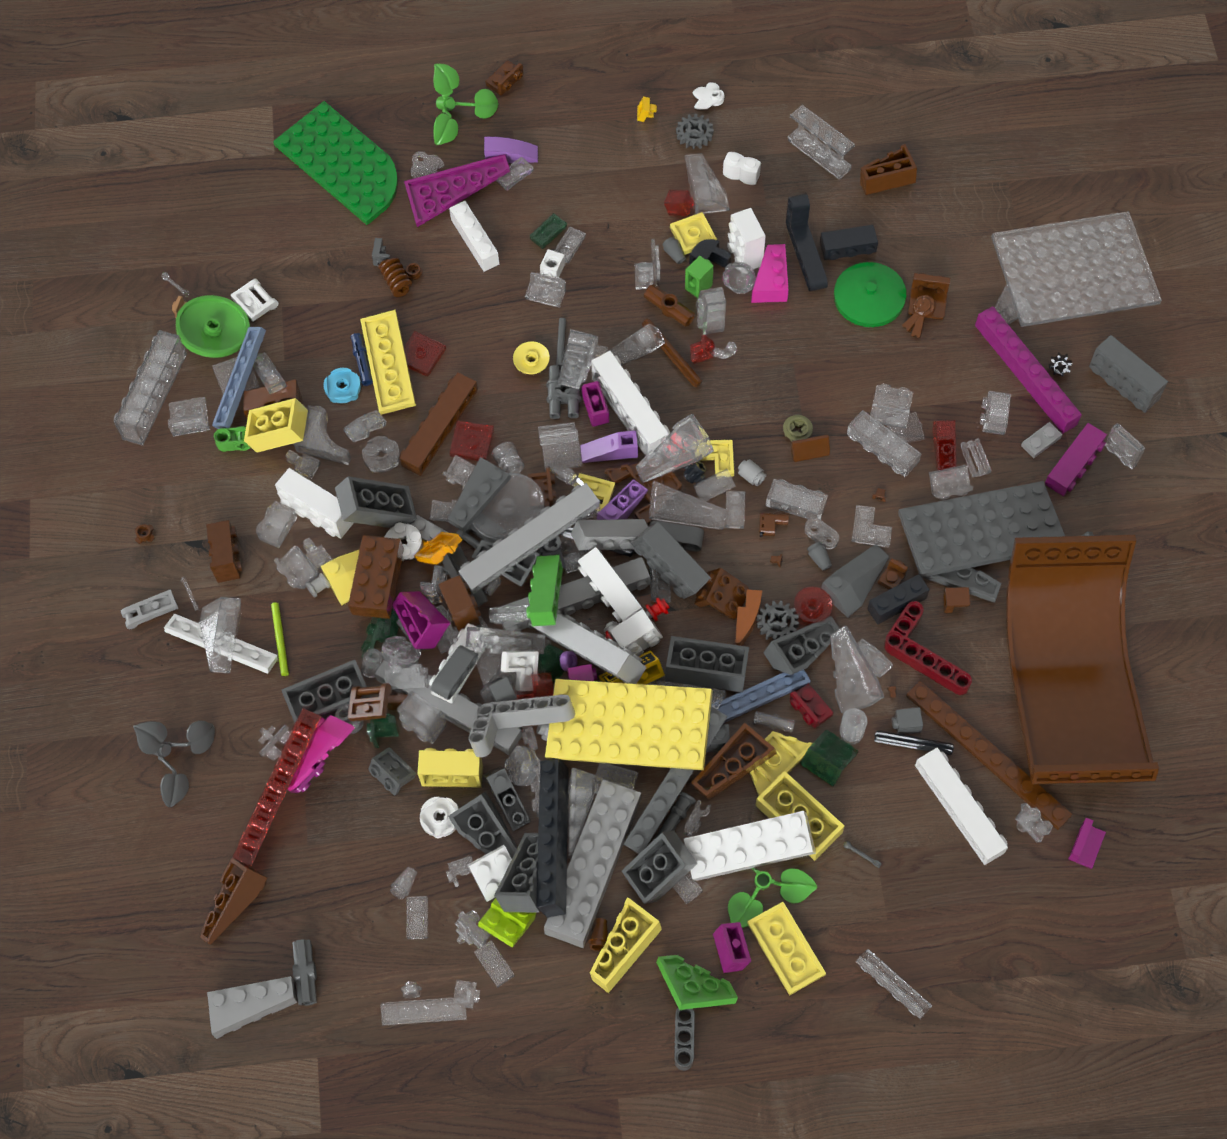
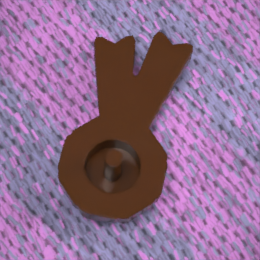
[902,295,936,338]

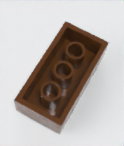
[348,535,404,619]

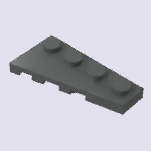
[448,457,511,532]
[922,568,1002,603]

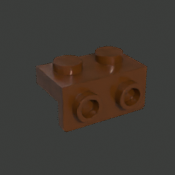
[528,467,557,511]

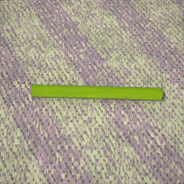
[271,603,289,676]

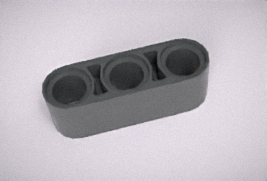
[650,521,704,552]
[430,645,479,700]
[674,1008,695,1071]

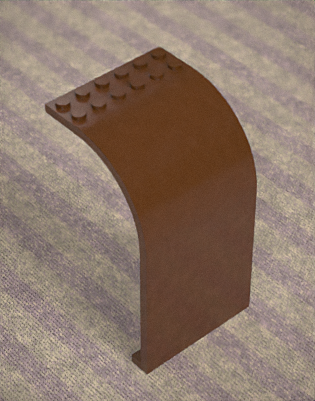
[1006,535,1159,784]

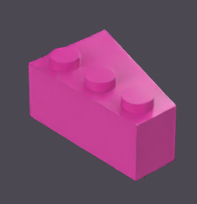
[751,244,789,303]

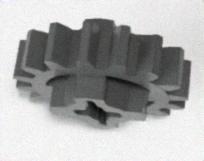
[676,114,714,149]
[757,600,799,640]

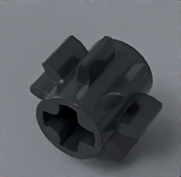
[1049,352,1072,376]
[683,461,706,484]

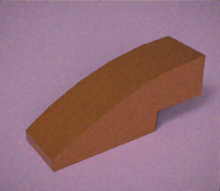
[735,589,762,646]

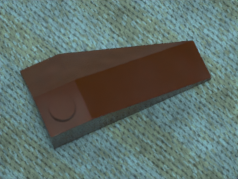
[200,858,267,945]

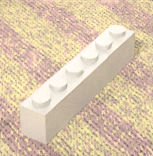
[915,748,1008,865]

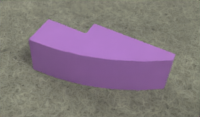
[484,137,538,163]

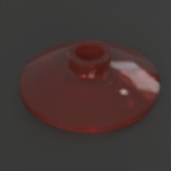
[794,587,833,623]

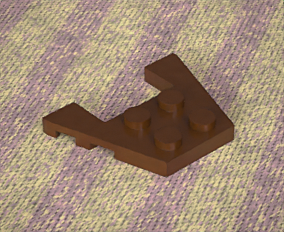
[605,456,682,526]

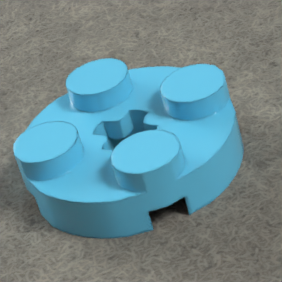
[324,368,361,403]

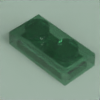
[530,213,567,249]

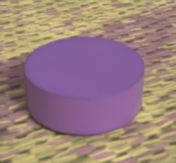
[560,651,577,671]

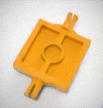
[414,532,462,564]

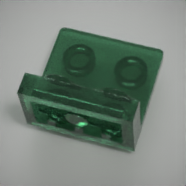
[800,730,859,786]

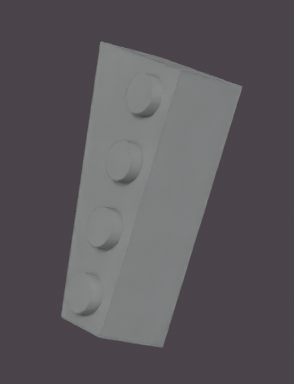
[207,976,297,1039]

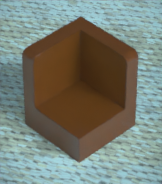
[943,587,970,613]

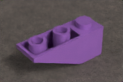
[580,431,638,463]
[597,479,648,520]

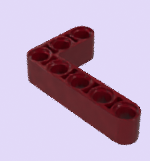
[884,601,972,695]

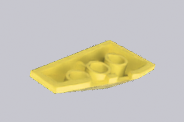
[321,550,359,606]

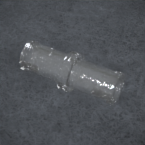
[753,711,795,733]

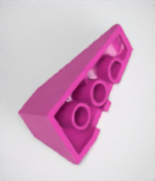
[287,715,355,791]

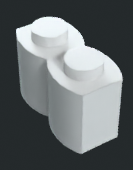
[723,152,761,185]

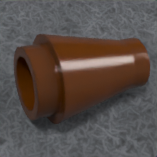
[588,918,608,951]

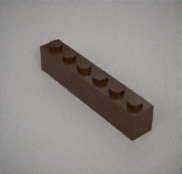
[399,372,478,476]

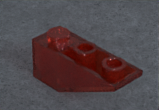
[933,420,957,478]

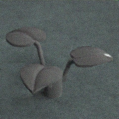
[133,720,215,807]

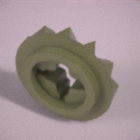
[783,415,813,441]

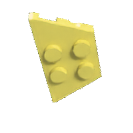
[750,731,815,796]

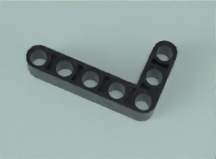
[786,193,828,292]

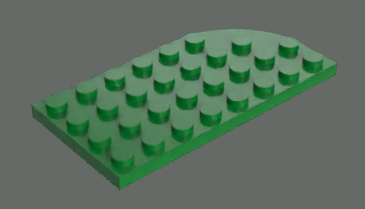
[273,101,398,225]

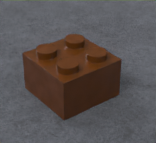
[438,575,481,632]

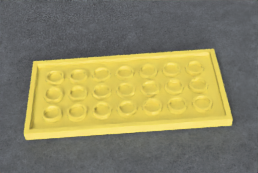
[545,679,713,770]

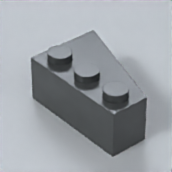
[472,539,543,586]

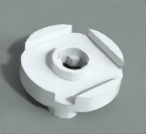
[385,522,422,561]
[420,797,459,838]

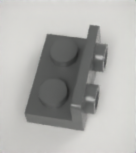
[368,747,416,796]

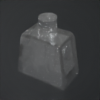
[564,329,608,364]

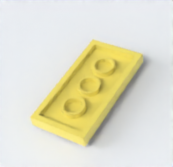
[747,902,826,996]

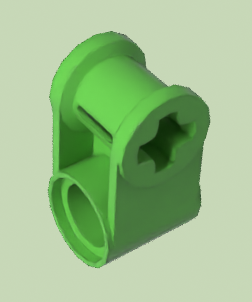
[214,426,251,452]

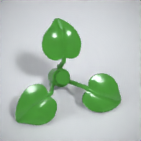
[433,64,498,145]
[728,867,817,928]

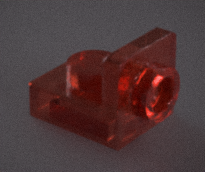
[690,334,715,364]

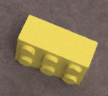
[244,398,308,452]
[418,748,483,788]

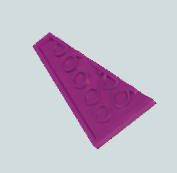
[404,154,510,227]

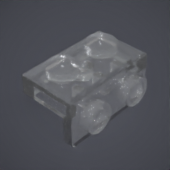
[442,455,476,489]
[929,465,973,499]
[274,545,319,589]
[420,565,447,604]
[436,605,459,653]

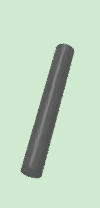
[556,318,566,368]

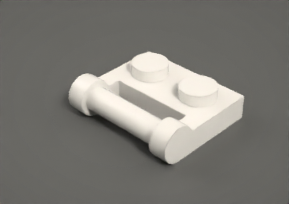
[231,279,279,322]

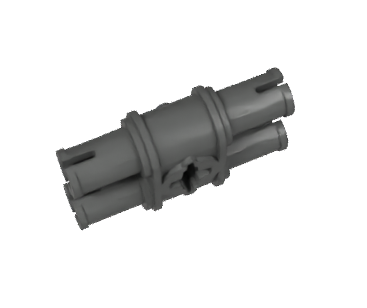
[546,364,581,419]

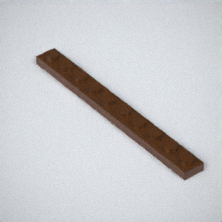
[906,681,1072,830]

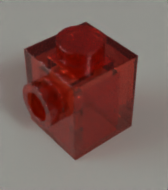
[664,190,694,216]

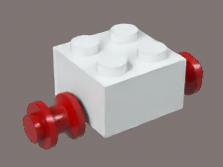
[605,597,670,656]

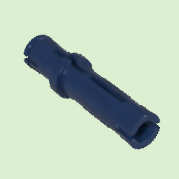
[350,333,373,386]

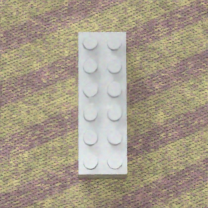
[591,351,670,459]
[684,811,816,881]

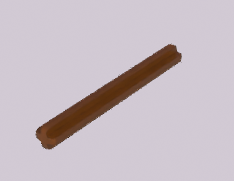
[642,318,702,387]

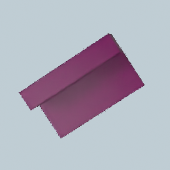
[1069,818,1106,869]

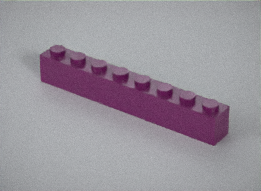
[975,306,1082,434]

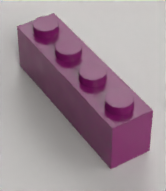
[1045,423,1107,497]

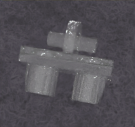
[258,724,294,761]
[1015,803,1053,843]
[455,910,491,950]

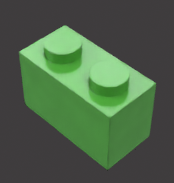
[685,256,713,299]

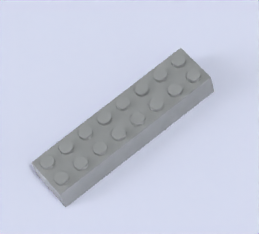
[544,780,641,948]

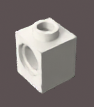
[540,249,565,281]

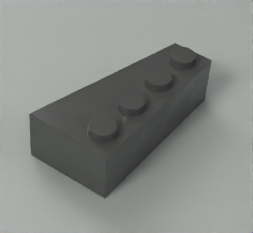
[494,833,540,913]

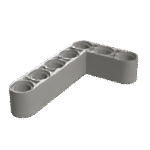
[469,695,575,758]

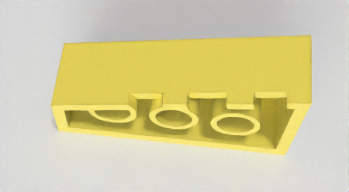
[590,897,662,993]

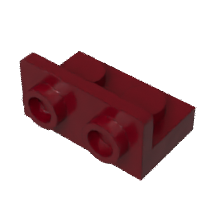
[790,683,834,729]

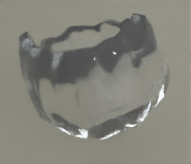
[723,261,756,294]

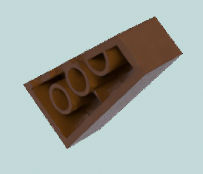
[691,723,777,800]

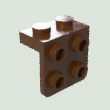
[908,273,950,320]
[694,568,749,619]

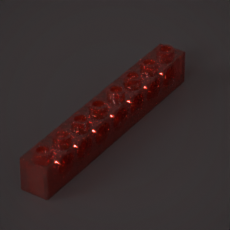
[232,708,321,866]

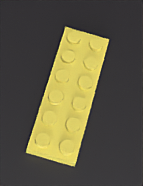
[360,310,416,415]

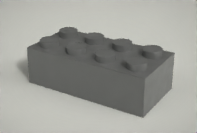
[1089,335,1168,413]
[335,476,417,528]
[631,521,711,599]
[665,636,749,692]
[281,660,371,732]

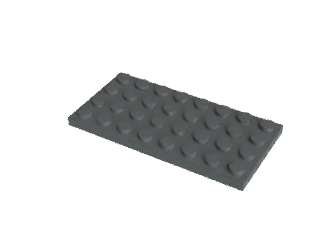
[898,481,1065,578]

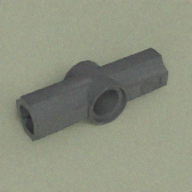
[292,939,317,1006]

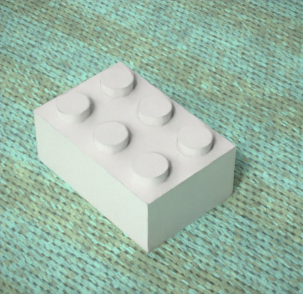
[727,208,765,273]

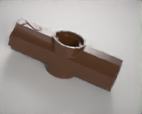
[644,284,695,327]

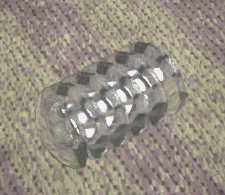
[839,708,867,745]

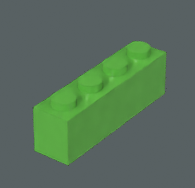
[526,555,563,626]

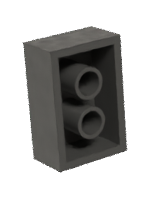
[622,831,698,904]

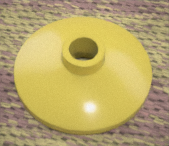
[513,342,550,374]

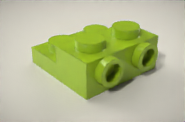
[478,898,536,948]

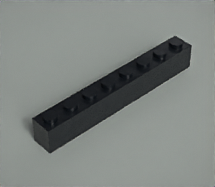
[536,758,569,918]

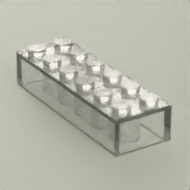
[114,330,187,446]

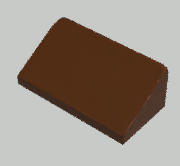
[791,435,830,462]

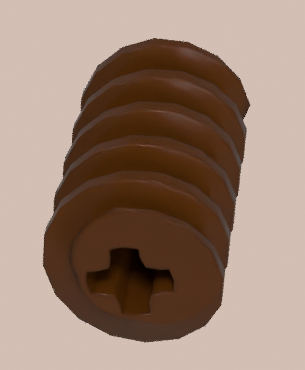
[378,257,412,297]

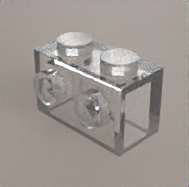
[256,501,297,548]
[384,664,429,690]

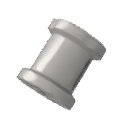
[305,573,331,598]

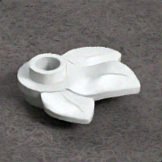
[693,82,725,109]

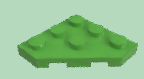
[656,955,738,1010]

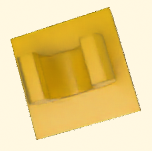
[637,96,657,122]

